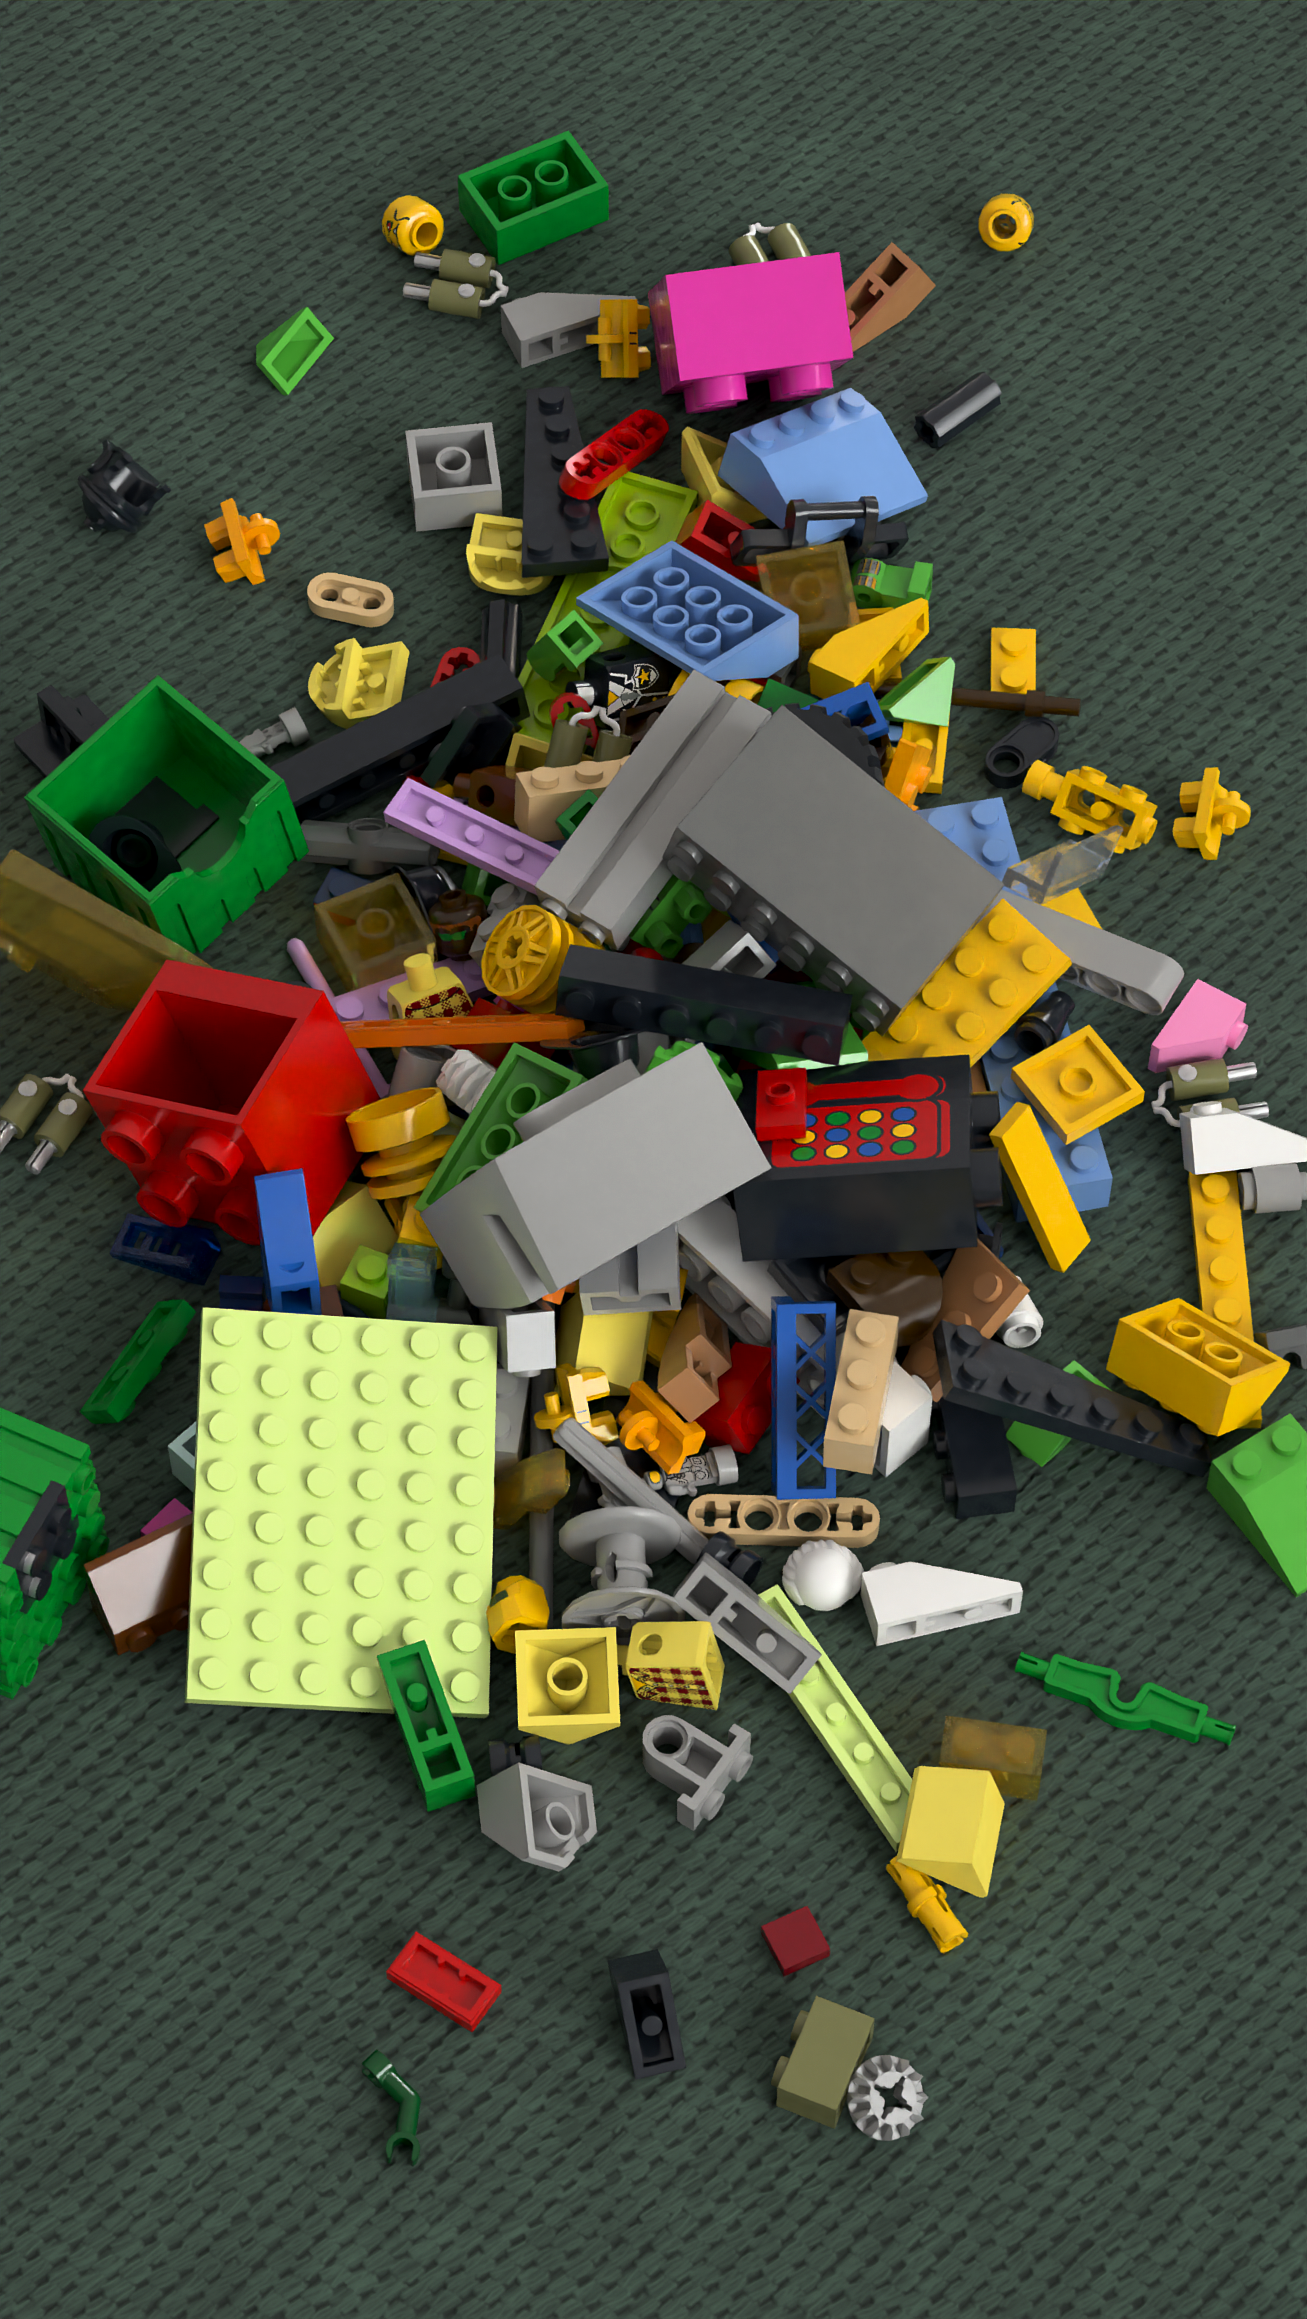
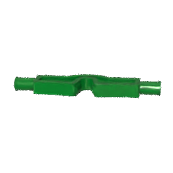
[1015,1652,1237,1746]

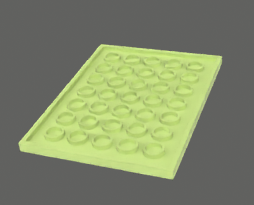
[185,1307,498,1718]

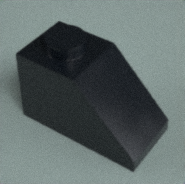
[607,1949,686,2080]

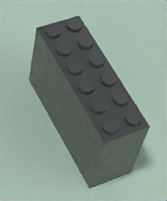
[662,705,1005,1037]

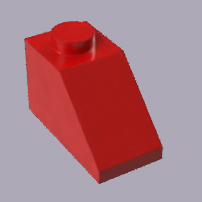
[676,500,770,583]

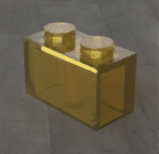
[939,1715,1047,1801]

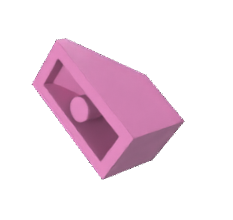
[1148,979,1248,1073]

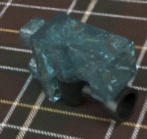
[386,1243,478,1325]

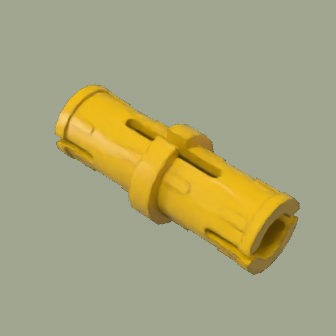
[886,1856,968,1953]

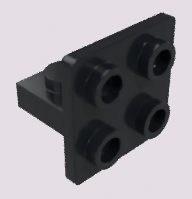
[14,685,109,778]

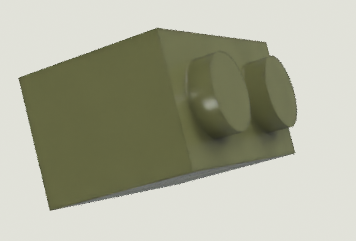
[771,1996,875,2129]

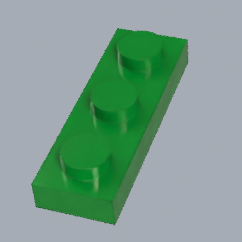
[79,1299,196,1424]

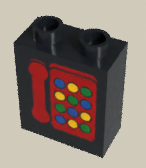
[733,1054,1003,1262]

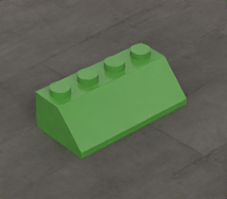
[413,1042,588,1213]

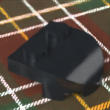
[421,703,522,788]

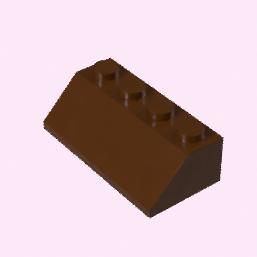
[83,1513,193,1656]

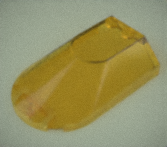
[0,850,215,1012]

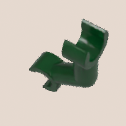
[361,2049,421,2167]

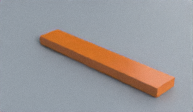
[340,1013,585,1048]

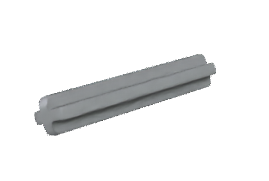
[553,1417,709,1564]

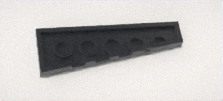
[521,386,609,578]
[932,1320,1212,1477]

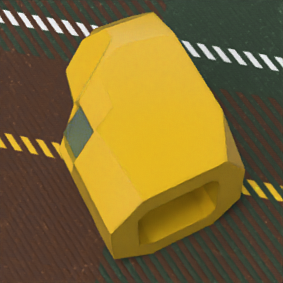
[486,1575,550,1654]

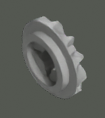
[847,2055,929,2141]

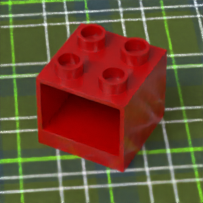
[82,959,381,1245]

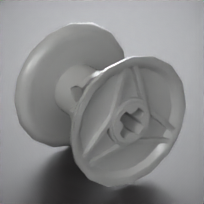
[559,1506,685,1645]

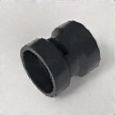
[695,1531,763,1587]
[488,1735,542,1777]

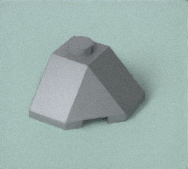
[477,1763,597,1872]

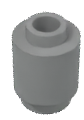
[1237,1163,1307,1214]

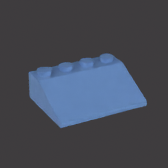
[718,388,928,551]
[576,540,799,681]

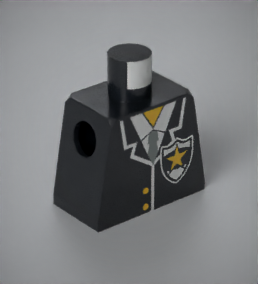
[565,642,670,730]

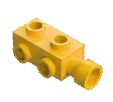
[1022,760,1157,854]

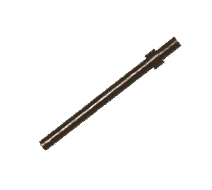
[874,681,1081,718]

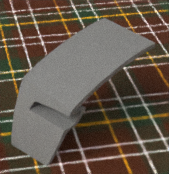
[420,1042,771,1309]

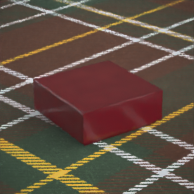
[761,1906,830,1977]

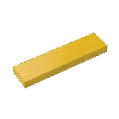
[989,1102,1091,1273]

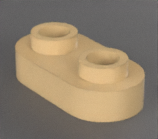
[307,573,394,627]

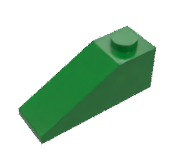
[377,1639,476,1812]

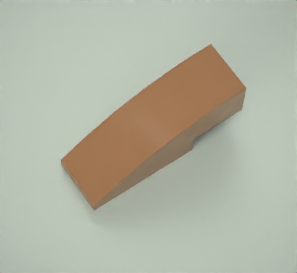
[658,1292,732,1423]

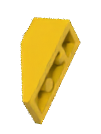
[808,598,929,699]

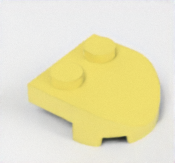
[466,513,554,596]
[308,638,409,729]

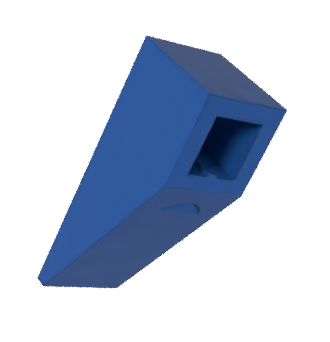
[254,1168,322,1315]

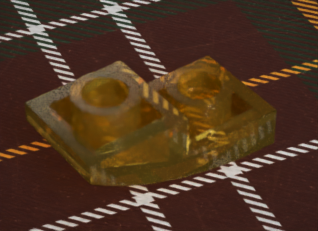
[493,1448,570,1530]

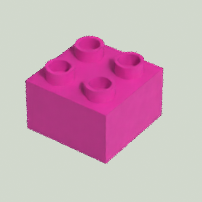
[648,252,853,414]

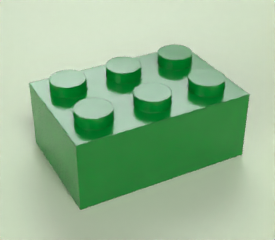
[458,130,609,265]

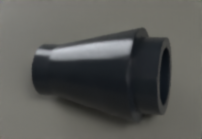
[1014,991,1075,1056]

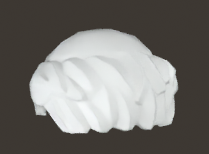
[782,1539,864,1611]

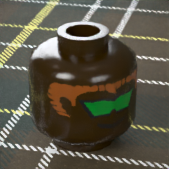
[428,889,489,961]

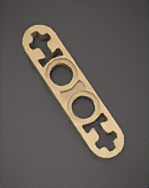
[687,1494,880,1548]

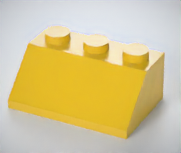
[1106,1298,1290,1437]

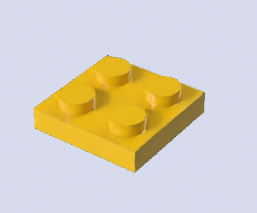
[1011,1025,1145,1145]

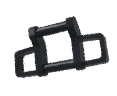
[729,496,909,569]

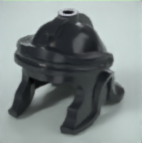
[78,439,172,533]

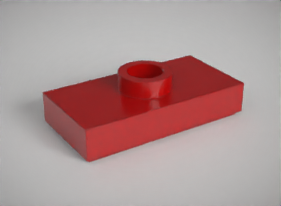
[756,1067,808,1141]
[386,1931,502,2032]

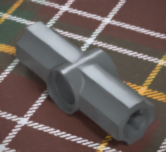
[300,818,440,875]

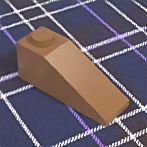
[845,242,936,352]

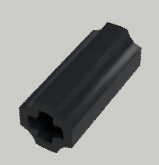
[914,372,1002,448]
[480,599,523,679]

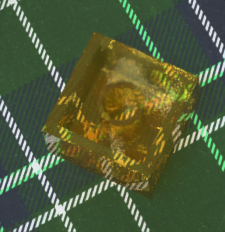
[756,540,860,651]
[314,873,438,993]

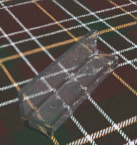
[1002,825,1123,905]

